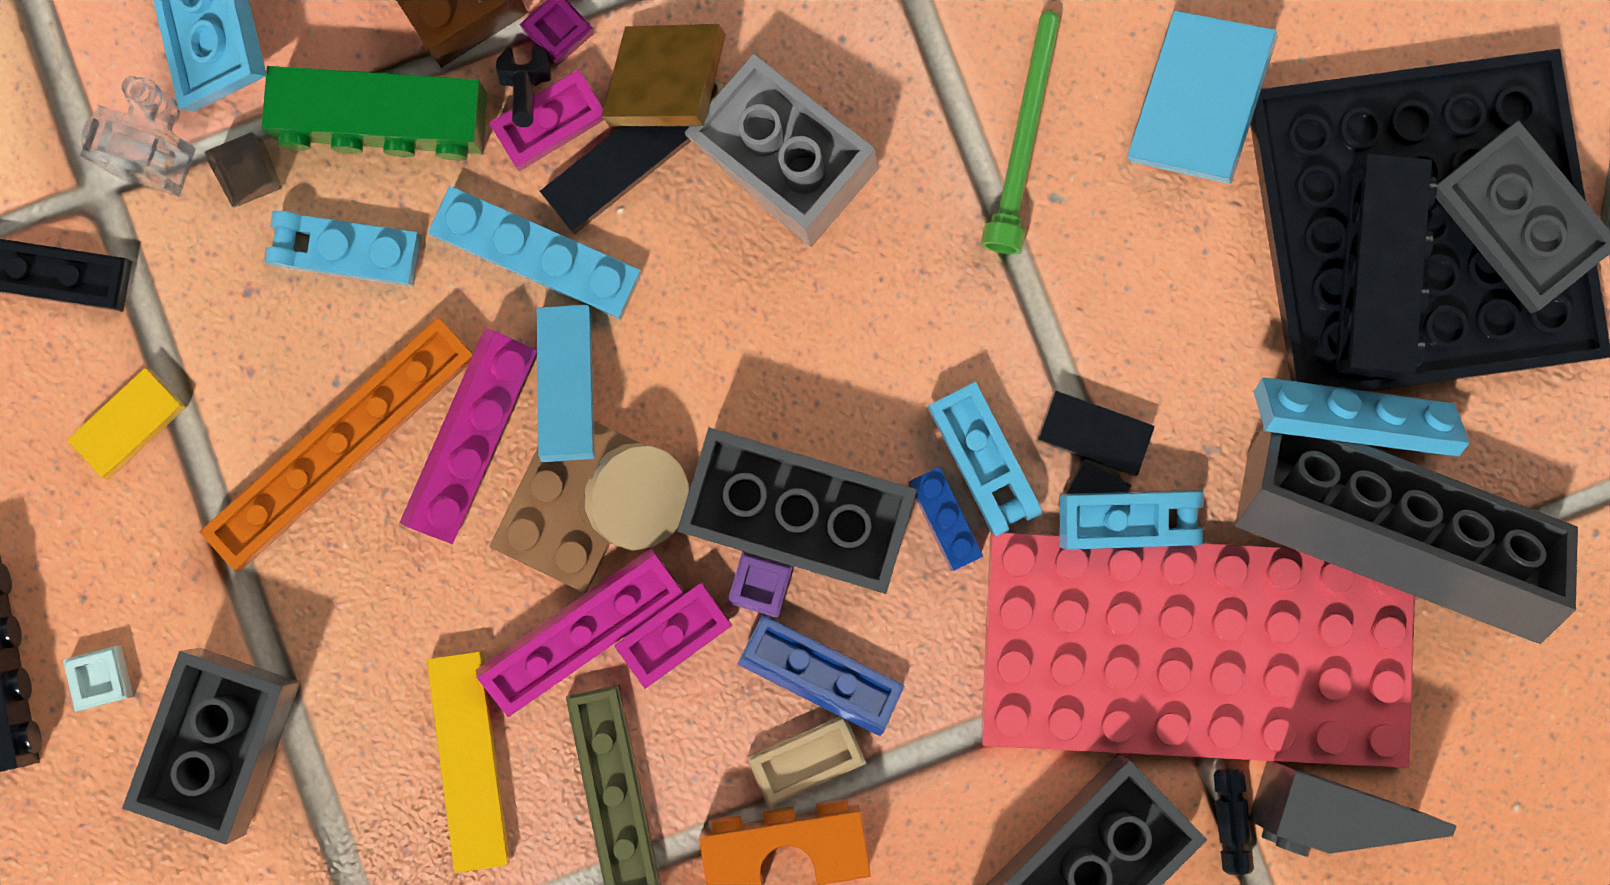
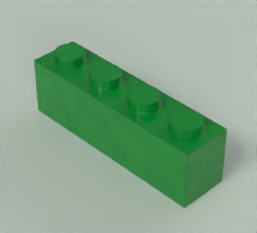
[261,66,488,161]

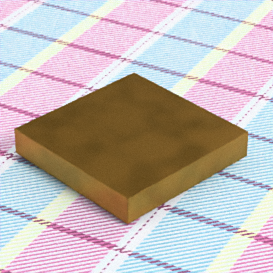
[601,24,726,126]

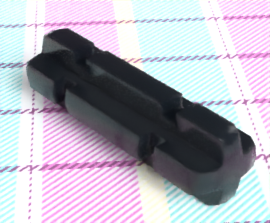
[1213,768,1254,876]

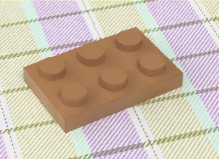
[489,421,639,593]

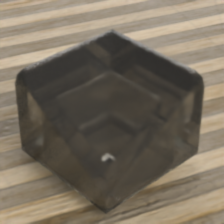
[205,132,282,208]

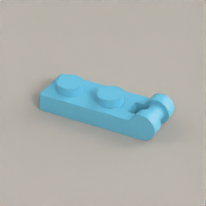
[264,210,421,287]
[927,381,1042,537]
[1060,490,1204,550]

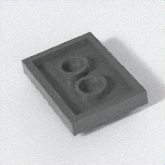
[1436,120,1610,313]

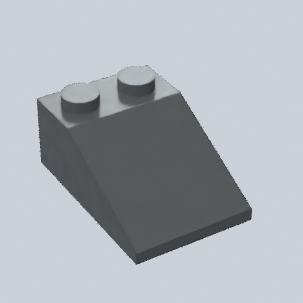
[1249,761,1457,857]

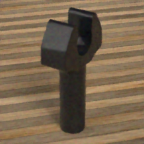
[496,45,551,128]

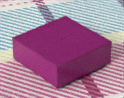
[519,0,594,67]

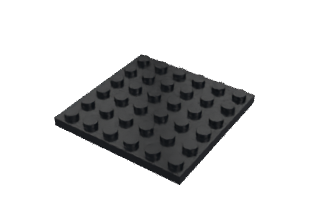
[1250,49,1610,392]

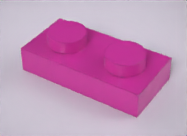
[489,69,604,171]
[614,582,733,689]

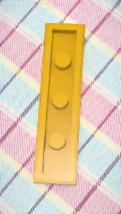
[426,651,510,873]

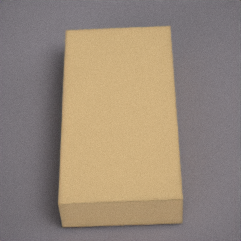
[747,716,866,807]

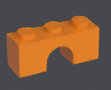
[699,798,871,885]

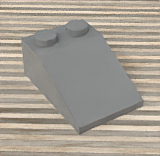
[685,53,879,247]

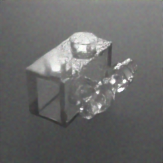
[80,76,196,198]

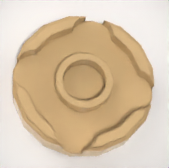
[585,443,689,550]

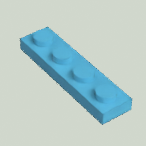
[428,186,642,320]
[1253,377,1470,457]

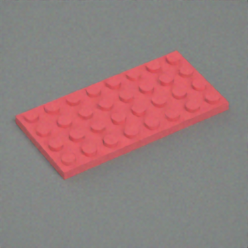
[981,532,1414,768]

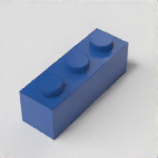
[908,466,983,571]

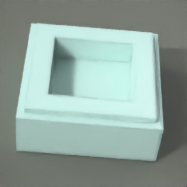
[63,645,134,712]

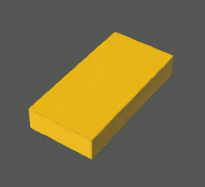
[67,368,186,479]

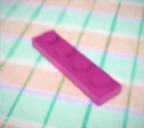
[399,328,537,544]
[476,548,684,717]

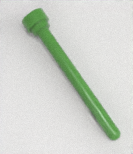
[980,10,1060,255]

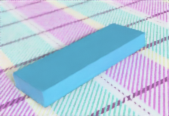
[537,305,595,462]

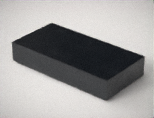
[1036,390,1155,476]

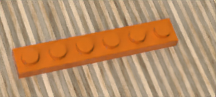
[199,317,473,571]

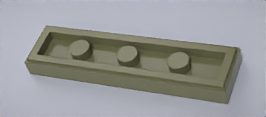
[566,684,661,885]

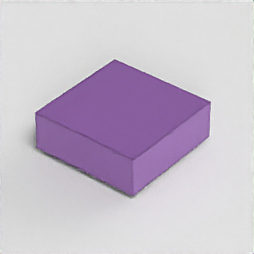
[727,552,793,618]

